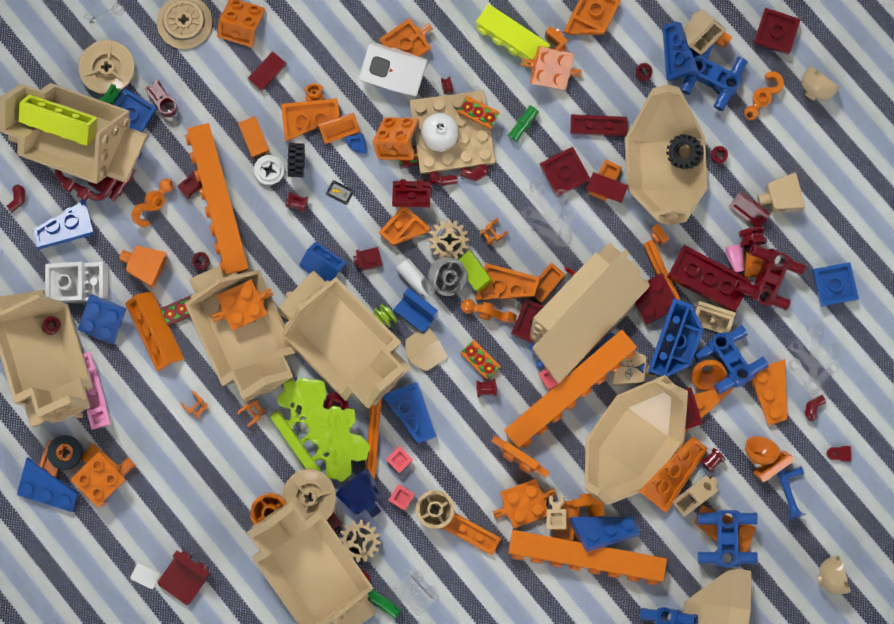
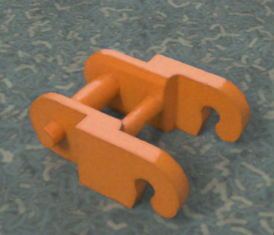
[479,218,509,245]
[180,391,209,419]
[237,400,266,428]

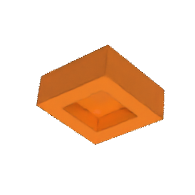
[714,32,732,48]
[650,224,669,246]

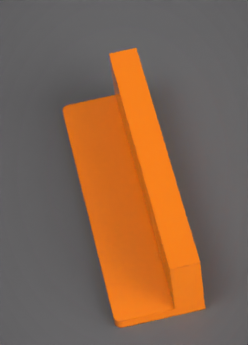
[125,291,184,371]

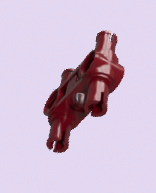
[735,244,806,311]

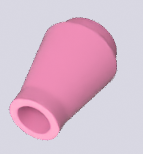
[725,244,744,272]

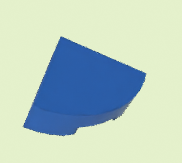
[345,134,367,154]

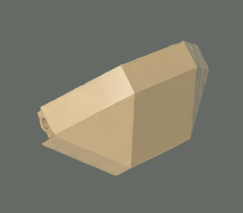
[625,84,708,225]
[585,375,688,505]
[682,567,751,624]

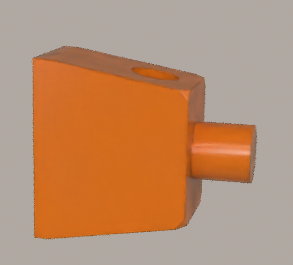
[119,246,168,289]

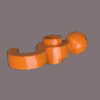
[744,72,784,120]
[131,178,174,227]
[461,299,517,323]

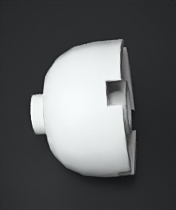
[421,113,459,152]

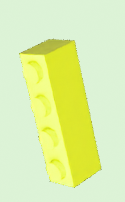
[475,4,551,63]
[18,94,98,145]

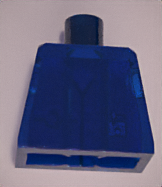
[336,468,382,518]

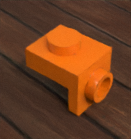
[544,26,568,51]
[743,248,764,277]
[572,493,604,517]

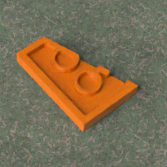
[281,98,340,142]
[475,263,541,301]
[751,359,787,426]
[694,505,756,555]

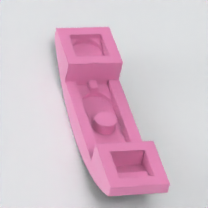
[83,352,111,430]

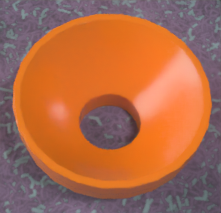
[691,360,727,390]
[745,436,780,466]

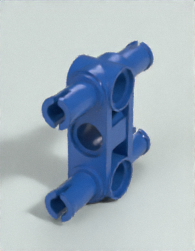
[680,44,748,111]
[694,325,769,395]
[697,509,758,568]
[640,607,699,624]

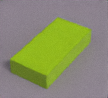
[458,250,493,292]

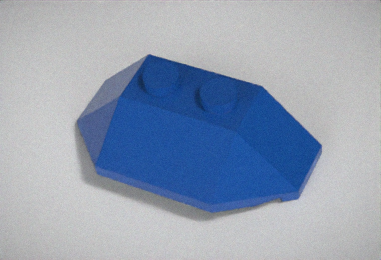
[648,298,704,377]

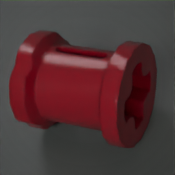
[285,191,309,213]
[476,379,497,398]
[700,448,726,474]

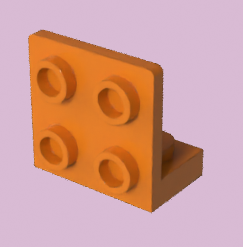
[217,0,265,47]
[372,117,419,160]
[70,452,125,508]

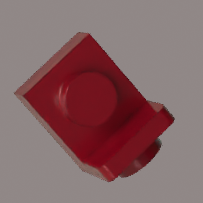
[353,247,383,272]

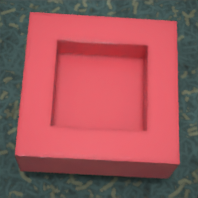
[538,369,558,391]
[386,446,413,474]
[388,484,415,511]

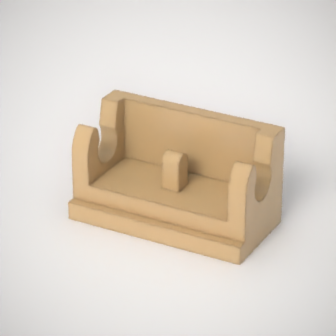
[695,301,736,333]

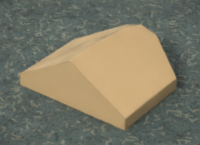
[405,327,448,372]

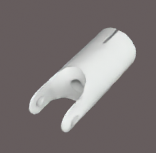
[396,258,435,299]

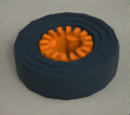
[47,435,83,470]

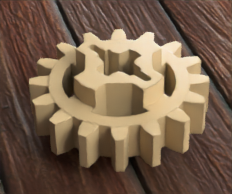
[427,219,469,259]
[339,520,381,563]

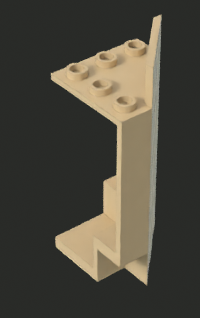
[0,83,148,184]
[530,243,650,383]
[185,265,297,403]
[278,271,412,409]
[0,290,93,427]
[247,497,377,624]

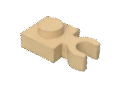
[547,496,567,530]

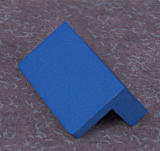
[299,241,347,282]
[394,288,438,333]

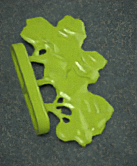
[270,377,370,482]

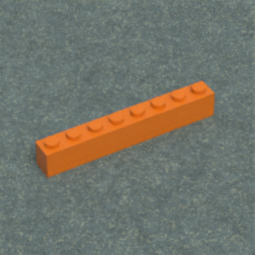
[185,123,249,277]
[503,330,637,449]
[508,530,667,585]

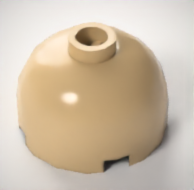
[802,66,840,101]
[416,490,455,529]
[817,555,851,595]

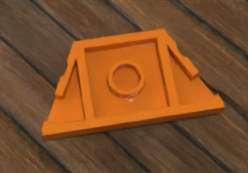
[563,0,621,35]

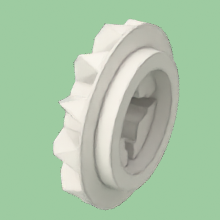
[254,155,284,185]

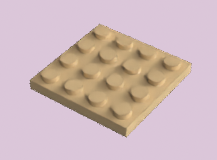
[409,90,495,175]

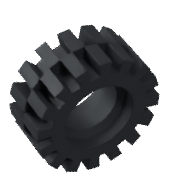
[666,134,704,169]
[287,143,305,178]

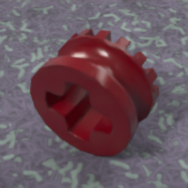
[635,63,653,81]
[441,76,453,94]
[710,146,728,164]
[192,252,210,270]
[42,316,61,335]

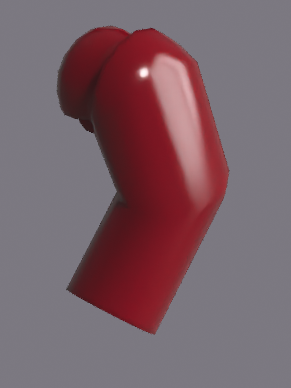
[460,164,488,181]
[429,171,458,186]
[6,184,26,213]
[804,395,826,422]

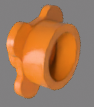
[304,83,324,101]

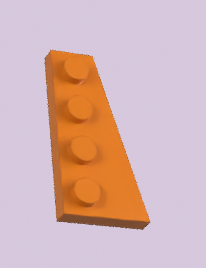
[638,437,708,513]

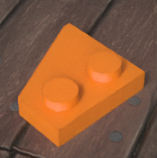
[379,207,431,246]

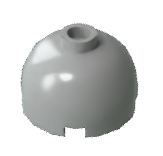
[428,257,468,296]

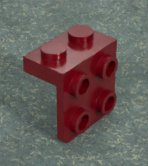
[158,550,211,605]

